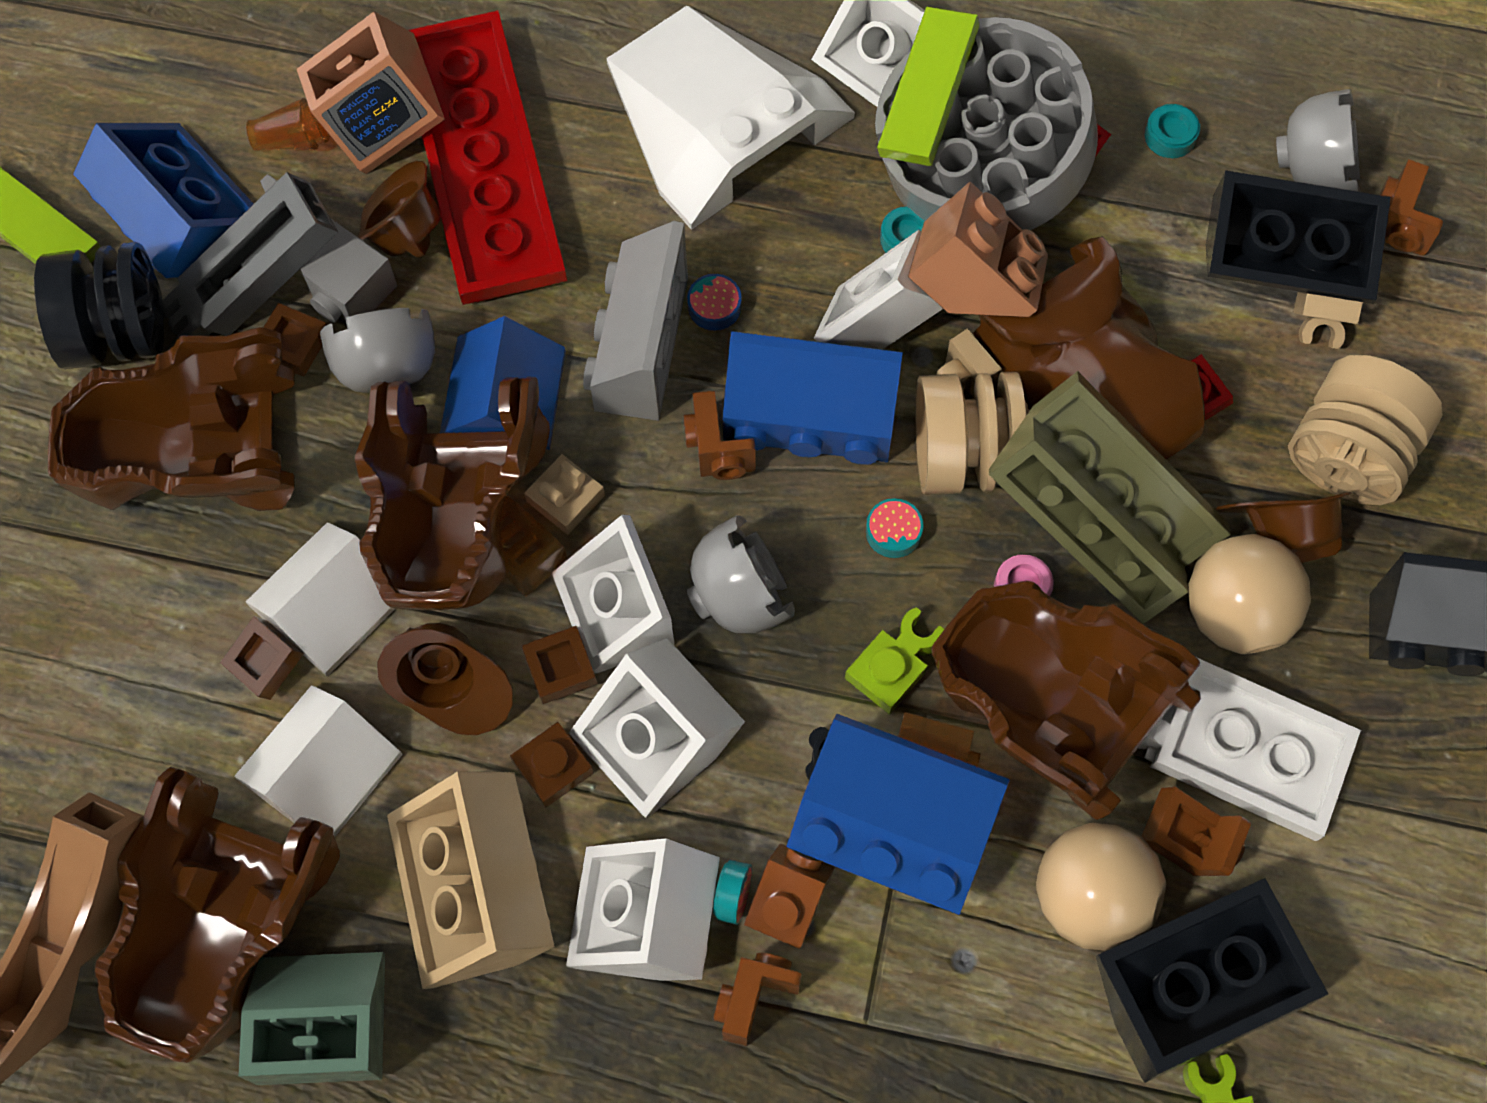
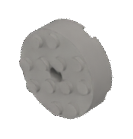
[875,17,1098,230]

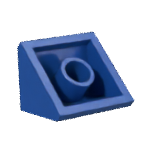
[440,316,566,450]

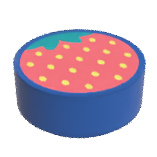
[687,274,742,331]

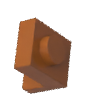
[1379,159,1443,256]
[683,391,756,480]
[1142,787,1251,876]
[744,844,835,949]
[714,953,802,1046]

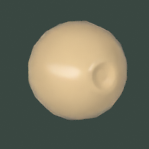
[1188,534,1311,654]
[1036,822,1166,951]

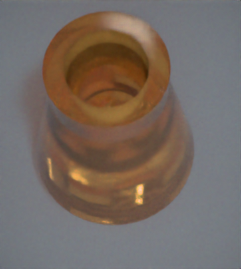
[246,98,330,151]

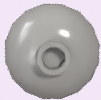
[1276,89,1360,192]
[320,308,435,393]
[687,515,795,634]

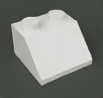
[569,638,745,818]
[566,838,720,981]

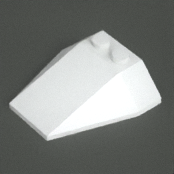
[606,6,855,230]

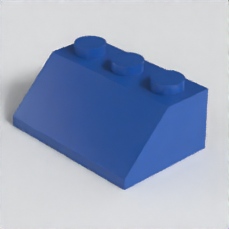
[73,123,254,278]
[723,331,903,465]
[786,714,1010,915]

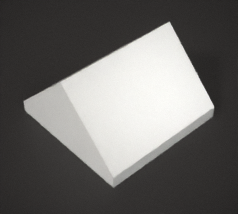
[811,0,925,107]
[814,230,943,350]
[552,515,674,673]
[245,522,396,677]
[234,685,403,837]

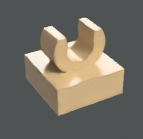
[1293,292,1363,349]
[937,329,1002,397]
[524,454,605,535]

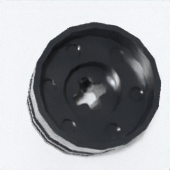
[34,242,164,370]

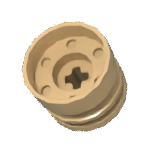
[1288,355,1443,505]
[915,372,1029,495]

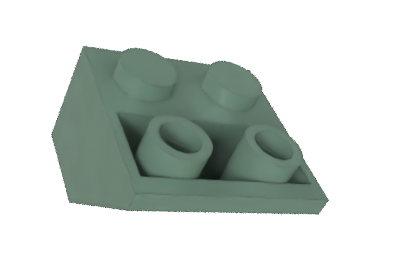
[238,952,385,1085]

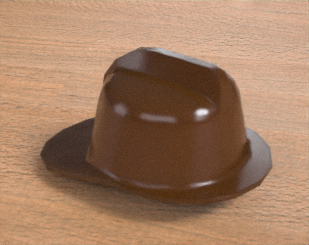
[357,160,441,258]
[1215,491,1354,563]
[377,623,513,735]

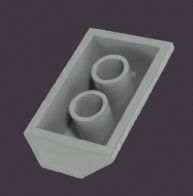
[583,221,688,421]

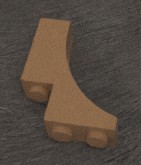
[0,792,143,1084]

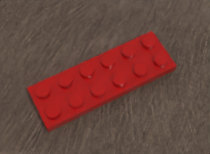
[409,10,567,305]

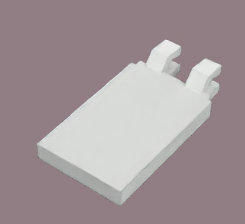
[1138,657,1361,841]

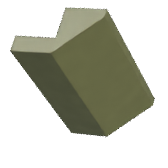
[989,371,1231,624]

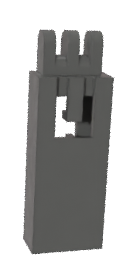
[163,172,338,340]

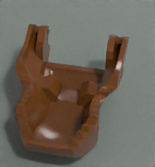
[972,236,1205,460]
[48,327,295,511]
[355,377,550,610]
[931,581,1201,820]
[95,767,340,1063]

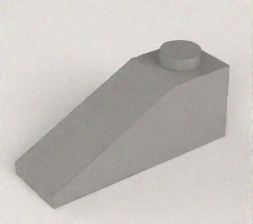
[260,174,398,325]

